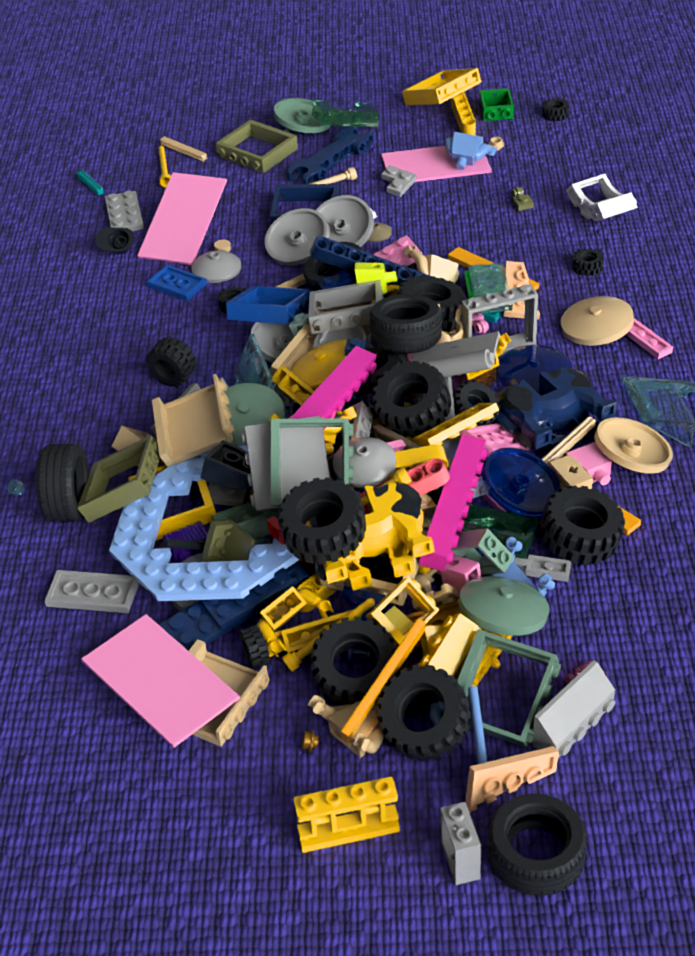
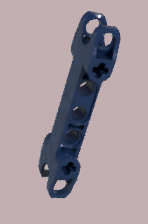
[286,126,374,184]

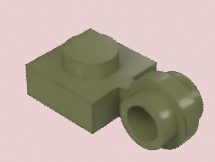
[512,187,534,211]

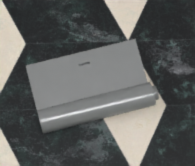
[411,331,500,378]

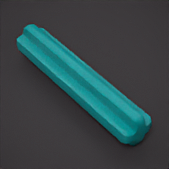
[77,170,104,196]

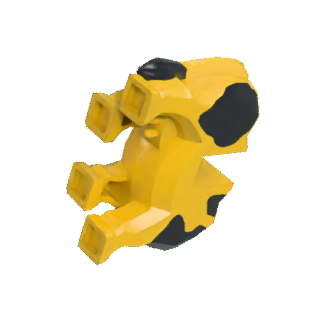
[305,481,434,591]

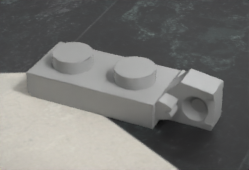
[514,555,571,582]

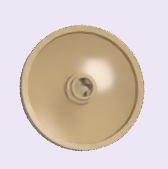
[561,296,634,346]
[594,417,673,473]

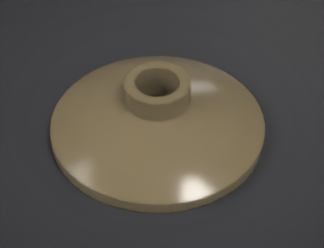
[367,222,392,242]

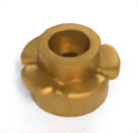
[301,729,319,753]

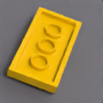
[412,403,499,447]

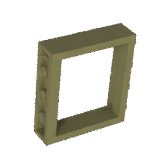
[216,120,298,173]
[77,435,160,523]

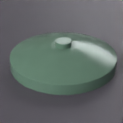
[273,98,333,133]
[225,383,285,446]
[458,576,549,636]

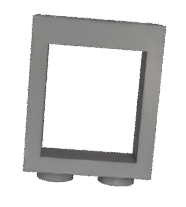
[441,802,481,885]

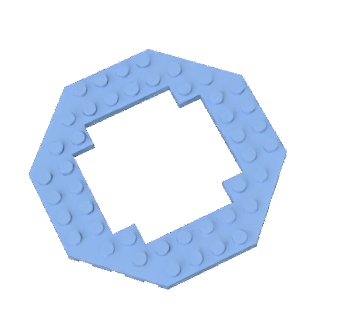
[109,445,299,601]

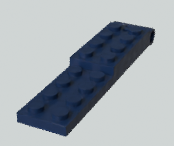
[158,561,311,651]

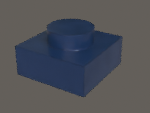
[345,338,366,356]

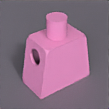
[566,442,612,485]
[436,555,481,594]

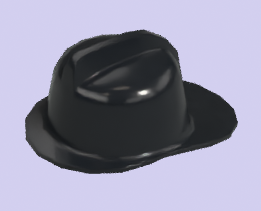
[95,227,135,254]

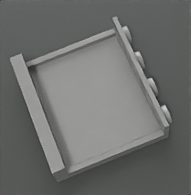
[242,415,330,511]

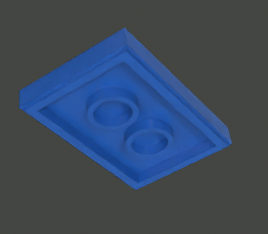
[146,265,208,301]

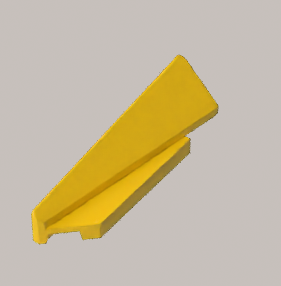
[270,364,342,415]
[265,609,362,657]

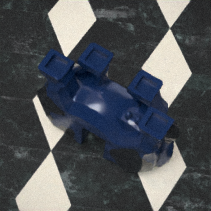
[496,367,617,452]

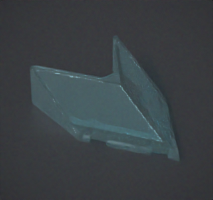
[620,376,695,447]

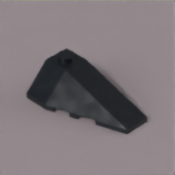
[201,440,253,490]

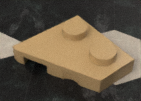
[412,583,460,611]

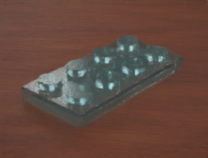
[468,263,513,313]

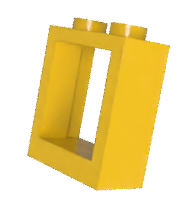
[365,577,439,648]

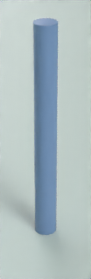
[468,686,488,764]

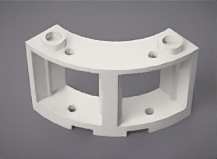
[566,174,638,221]

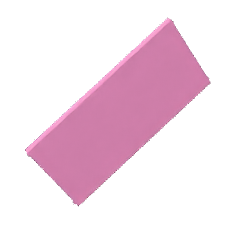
[381,146,492,183]
[137,172,227,265]
[81,614,240,748]

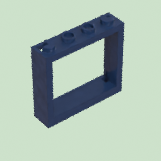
[270,184,340,225]

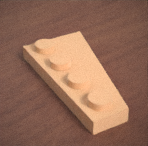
[504,261,540,320]
[465,746,559,812]

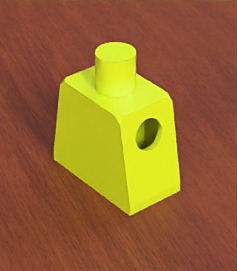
[355,263,397,295]

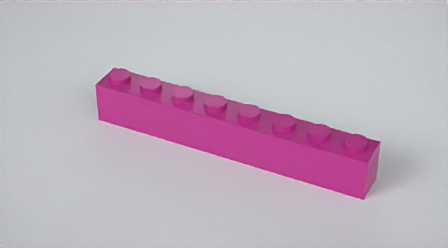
[290,346,377,431]
[419,434,488,572]

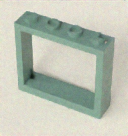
[271,418,353,506]
[457,629,561,748]

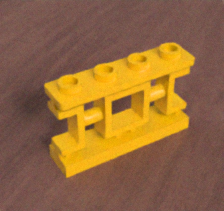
[294,777,400,853]

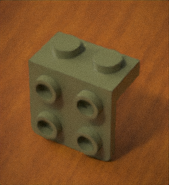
[201,520,255,562]

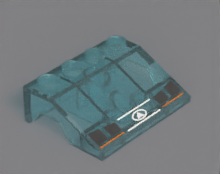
[235,333,274,391]

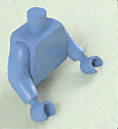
[445,132,497,170]
[490,537,555,596]

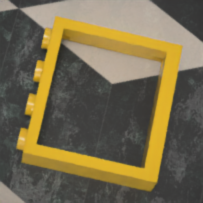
[402,68,481,105]
[128,465,216,541]

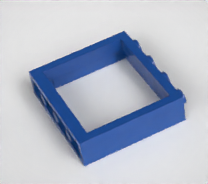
[226,286,312,324]

